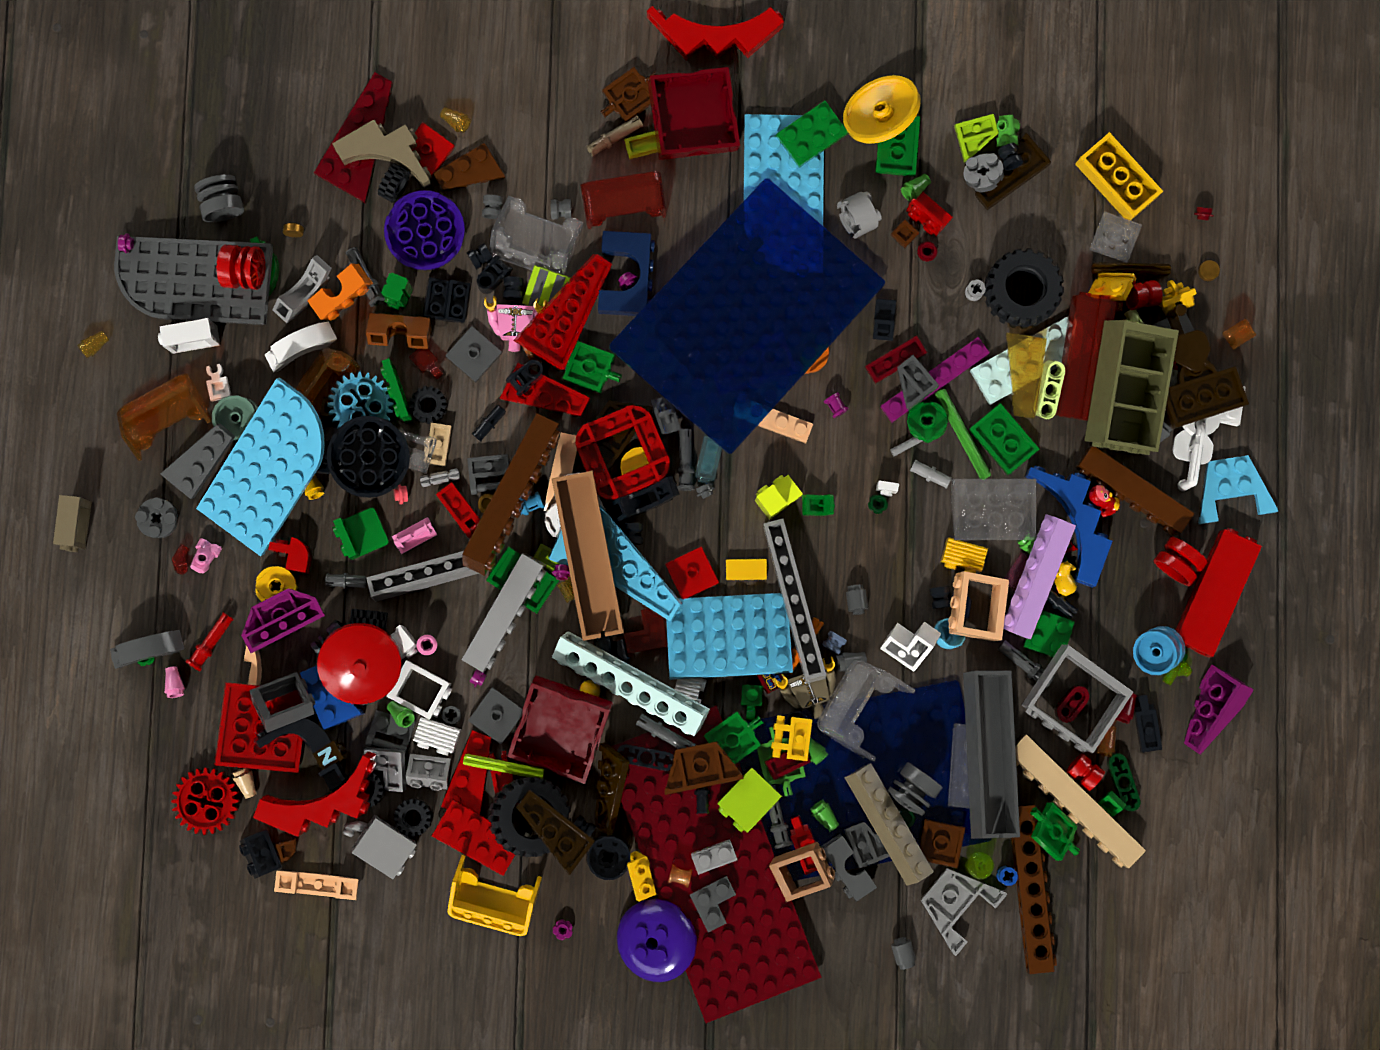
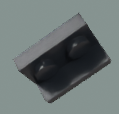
[239,829,282,879]

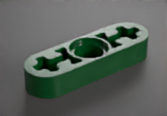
[1107,753,1141,811]

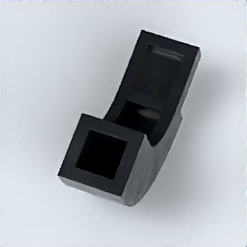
[607,476,680,523]
[253,718,331,753]

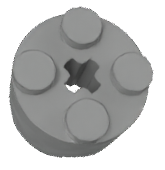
[837,191,882,238]

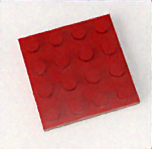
[214,682,308,773]

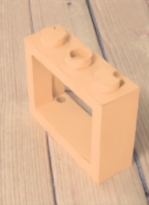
[948,571,1009,641]

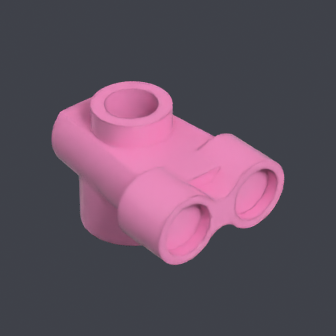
[190,538,222,573]

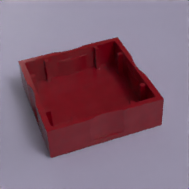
[648,67,740,160]
[507,675,613,784]

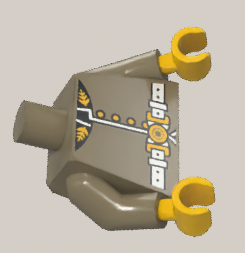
[773,657,836,719]

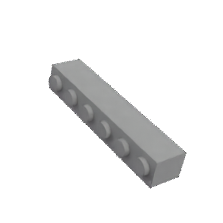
[366,551,493,602]
[462,553,546,672]

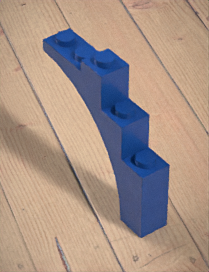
[1025,466,1112,588]

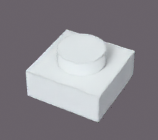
[876,481,899,496]

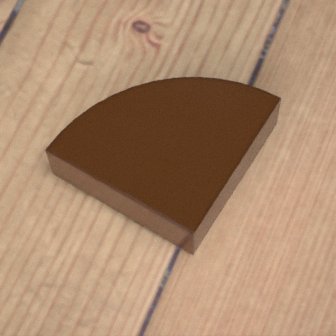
[276,838,297,864]

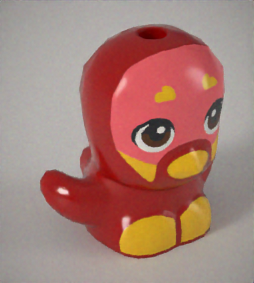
[1089,485,1120,517]

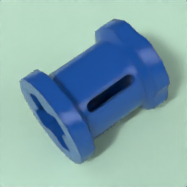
[996,866,1018,886]

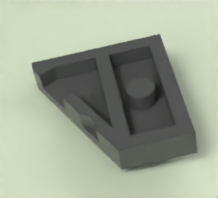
[843,822,890,869]

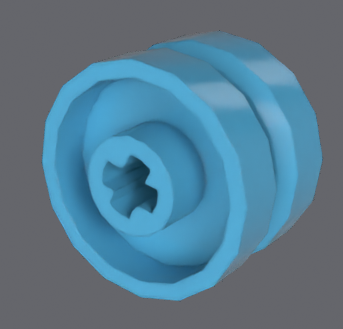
[1133,626,1185,675]

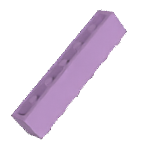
[1003,514,1076,640]

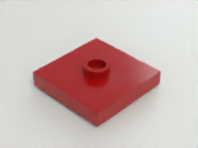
[412,122,455,178]
[665,546,719,599]

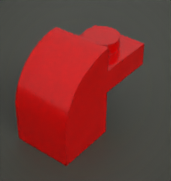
[268,537,312,574]

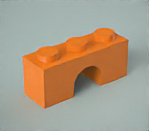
[307,264,373,321]

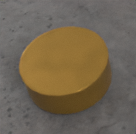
[283,223,304,237]
[1198,260,1220,281]

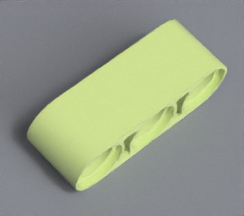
[1033,360,1065,419]

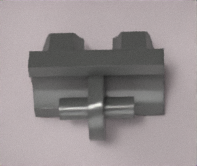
[651,395,681,436]

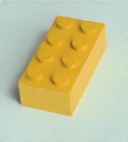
[1075,132,1163,223]

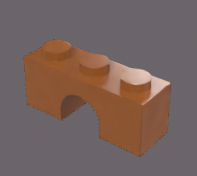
[366,313,431,349]

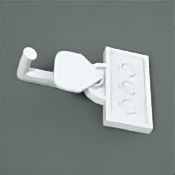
[1165,369,1246,491]

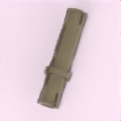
[586,115,643,157]

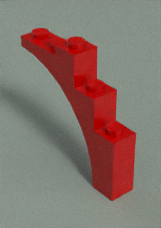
[253,752,376,837]

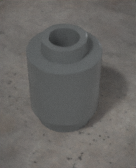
[846,584,869,615]
[891,937,916,970]

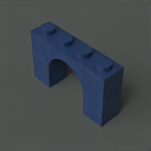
[598,231,655,317]

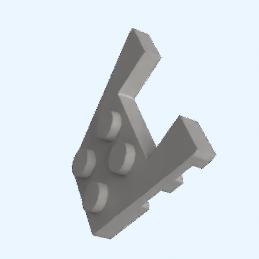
[920,868,1007,956]

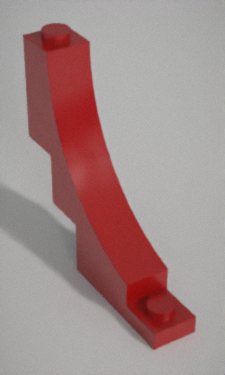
[647,6,784,60]

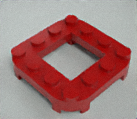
[575,405,670,500]

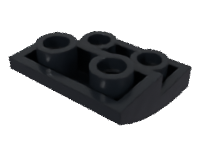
[422,277,470,323]

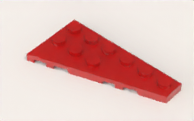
[513,254,612,370]

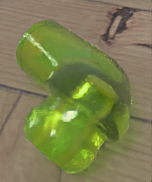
[1162,663,1192,686]

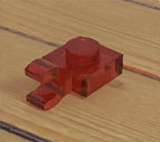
[409,349,443,379]

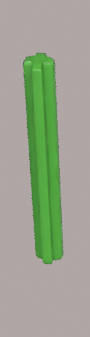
[935,389,991,480]

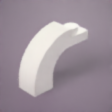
[265,321,337,372]

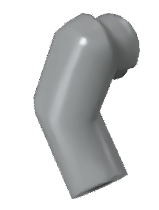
[343,821,368,837]

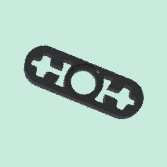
[617,744,674,771]

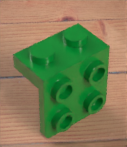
[332,508,389,560]

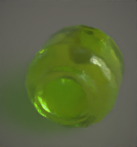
[965,851,994,879]

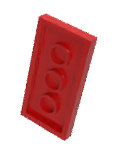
[431,799,515,876]

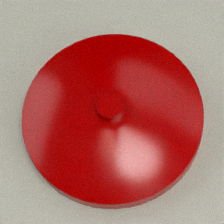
[317,623,401,704]

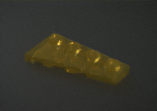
[1006,333,1047,419]

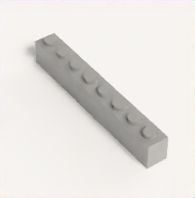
[763,519,826,684]

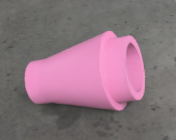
[417,635,437,655]
[164,667,185,698]

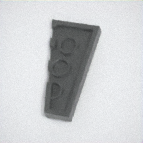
[160,424,236,499]

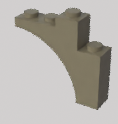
[332,120,432,188]

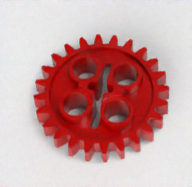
[171,767,240,835]

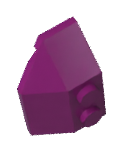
[241,588,325,653]

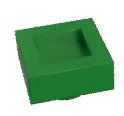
[1097,790,1126,817]

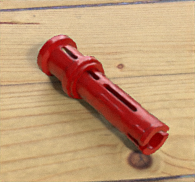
[185,612,234,671]

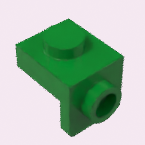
[802,494,835,516]

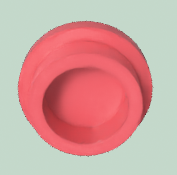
[393,484,408,504]

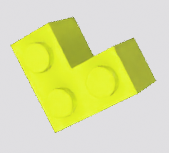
[755,475,803,520]

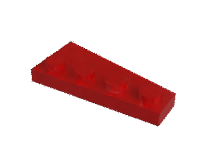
[500,363,590,417]

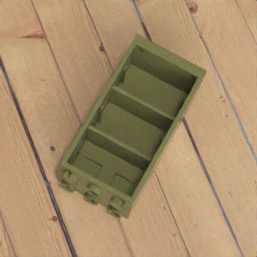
[1084,320,1179,455]

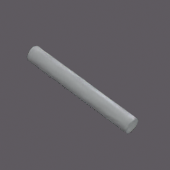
[890,437,923,456]

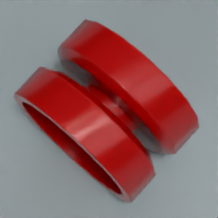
[1153,537,1208,586]

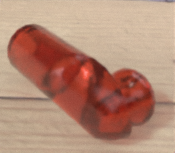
[172,544,190,575]

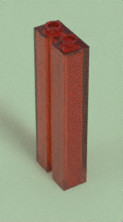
[1054,292,1117,421]

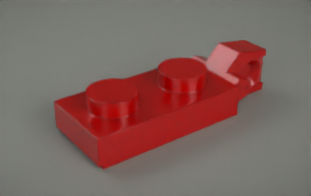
[790,815,817,875]

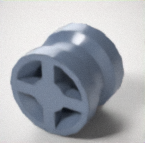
[822,631,847,655]

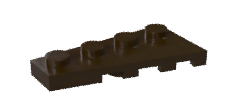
[975,133,1051,210]
[595,742,629,835]

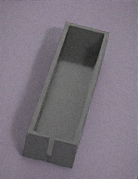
[963,671,1020,839]

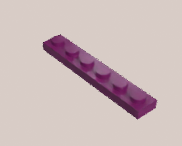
[880,337,990,423]

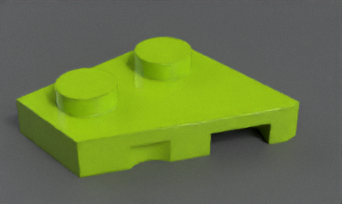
[954,114,999,162]

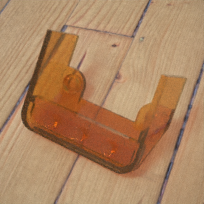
[117,373,211,461]

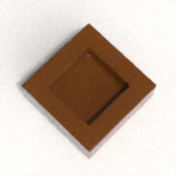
[891,220,919,248]

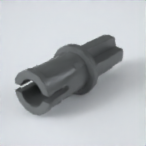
[325,573,367,589]

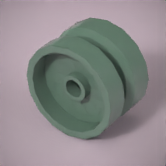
[212,395,259,441]

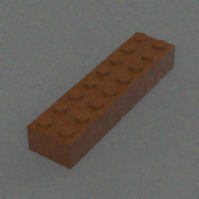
[462,413,560,576]

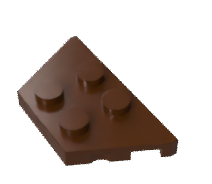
[665,741,744,795]

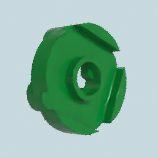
[907,402,948,443]

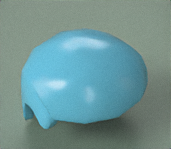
[934,618,965,649]

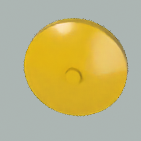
[843,75,921,144]

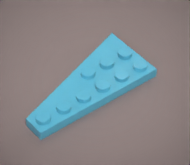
[600,505,682,621]

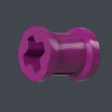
[824,392,849,419]

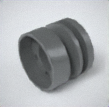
[194,175,244,222]
[887,762,943,816]

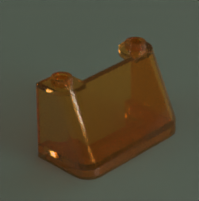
[295,347,360,412]

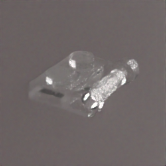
[398,428,436,473]

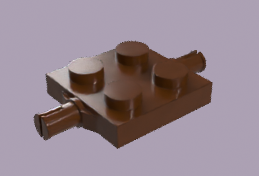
[600,67,658,122]

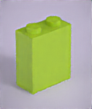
[717,767,782,833]

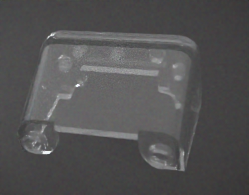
[489,196,584,275]

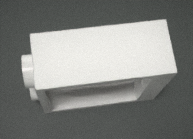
[158,318,220,354]
[386,660,452,720]

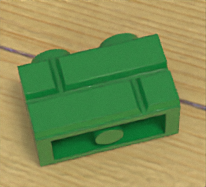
[381,273,413,310]

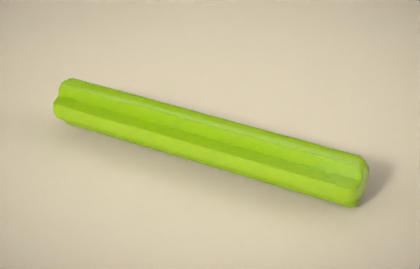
[463,754,544,779]

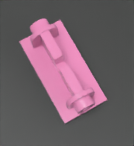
[392,517,437,554]

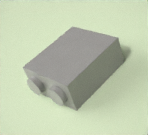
[351,814,417,879]

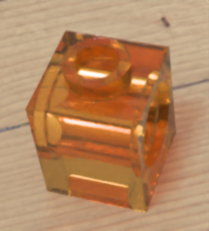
[1222,318,1256,350]

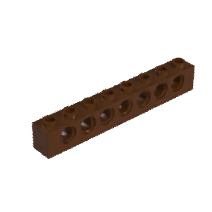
[1011,804,1057,974]

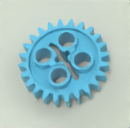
[327,372,394,429]

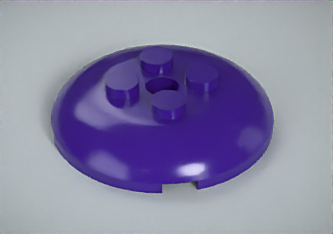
[384,190,465,270]
[617,899,697,982]

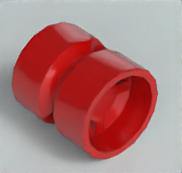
[1125,280,1163,310]
[1066,753,1105,792]

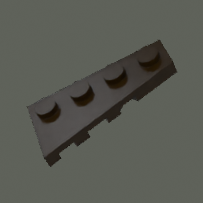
[516,790,595,875]

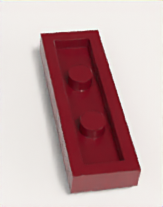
[865,336,927,384]

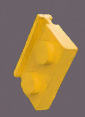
[1087,273,1137,301]

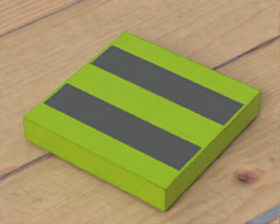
[522,265,571,306]

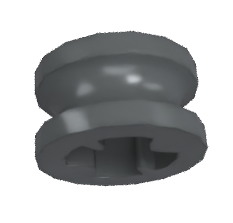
[442,706,461,724]

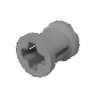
[965,280,986,301]

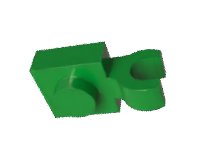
[741,684,763,720]

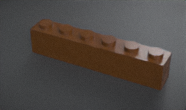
[1075,446,1194,535]

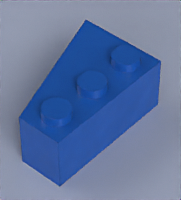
[300,666,365,730]

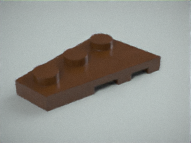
[433,143,505,192]

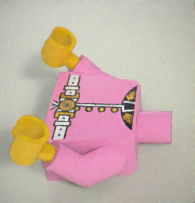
[484,296,547,352]

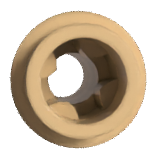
[232,768,257,799]

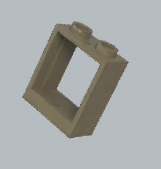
[53,495,92,552]

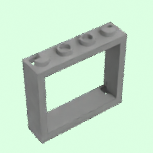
[1022,644,1133,753]

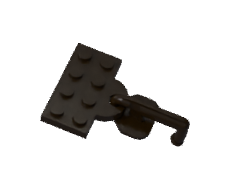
[1166,304,1249,429]

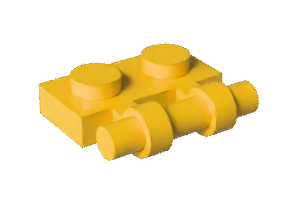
[771,715,812,761]

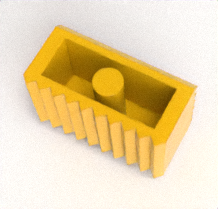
[940,537,988,574]

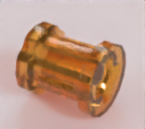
[668,864,693,888]

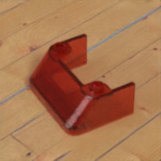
[580,171,666,230]

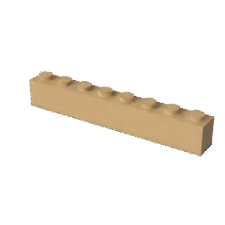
[1015,734,1146,868]

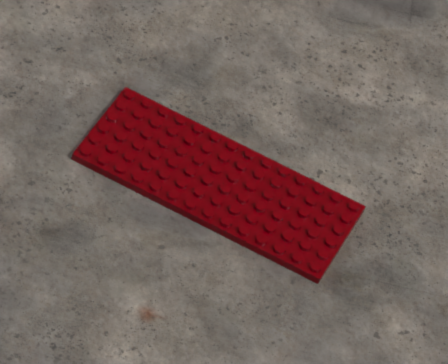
[611,705,822,1023]

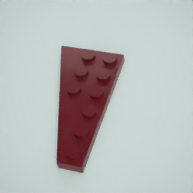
[314,72,393,204]

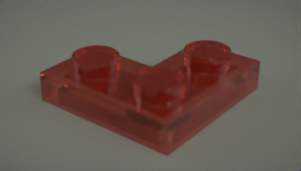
[624,608,668,654]

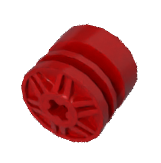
[216,244,265,290]

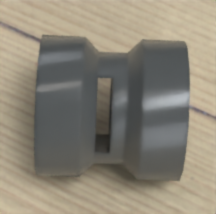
[482,195,503,219]
[551,199,572,219]

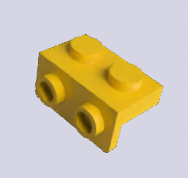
[627,851,656,902]

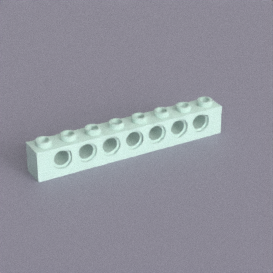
[552,631,710,736]

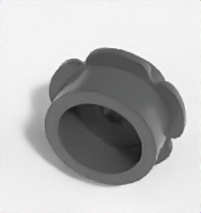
[696,482,715,499]

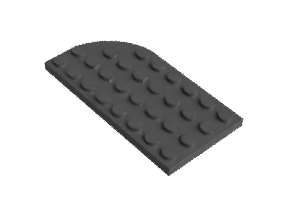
[114,236,274,325]

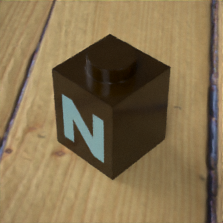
[312,740,347,770]

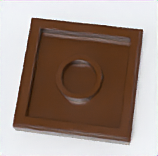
[919,819,966,868]

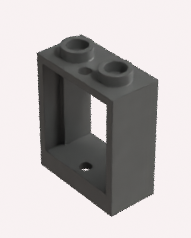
[249,672,316,733]

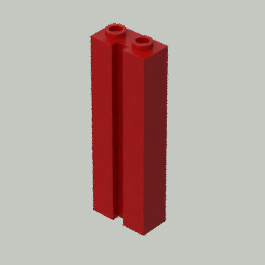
[1176,528,1262,657]

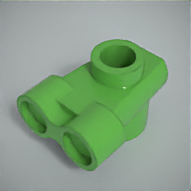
[996,115,1020,147]

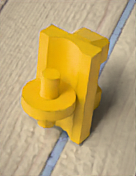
[1158,280,1197,315]

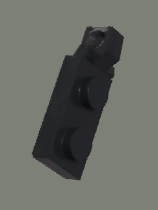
[1134,694,1162,753]

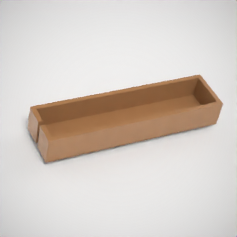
[552,471,624,641]

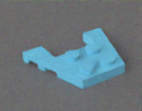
[1198,455,1278,524]

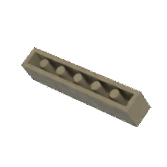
[844,763,934,886]

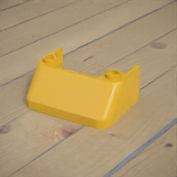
[447,855,542,936]

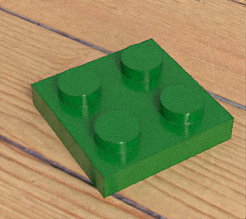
[1023,610,1075,657]

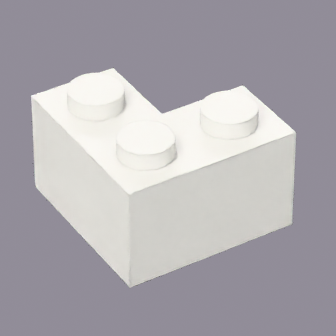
[880,622,941,672]

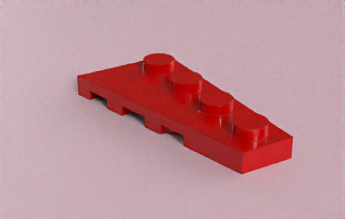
[441,730,492,815]

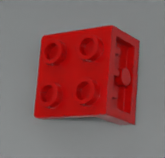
[906,192,953,237]

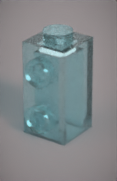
[695,436,724,484]

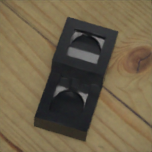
[873,299,896,341]

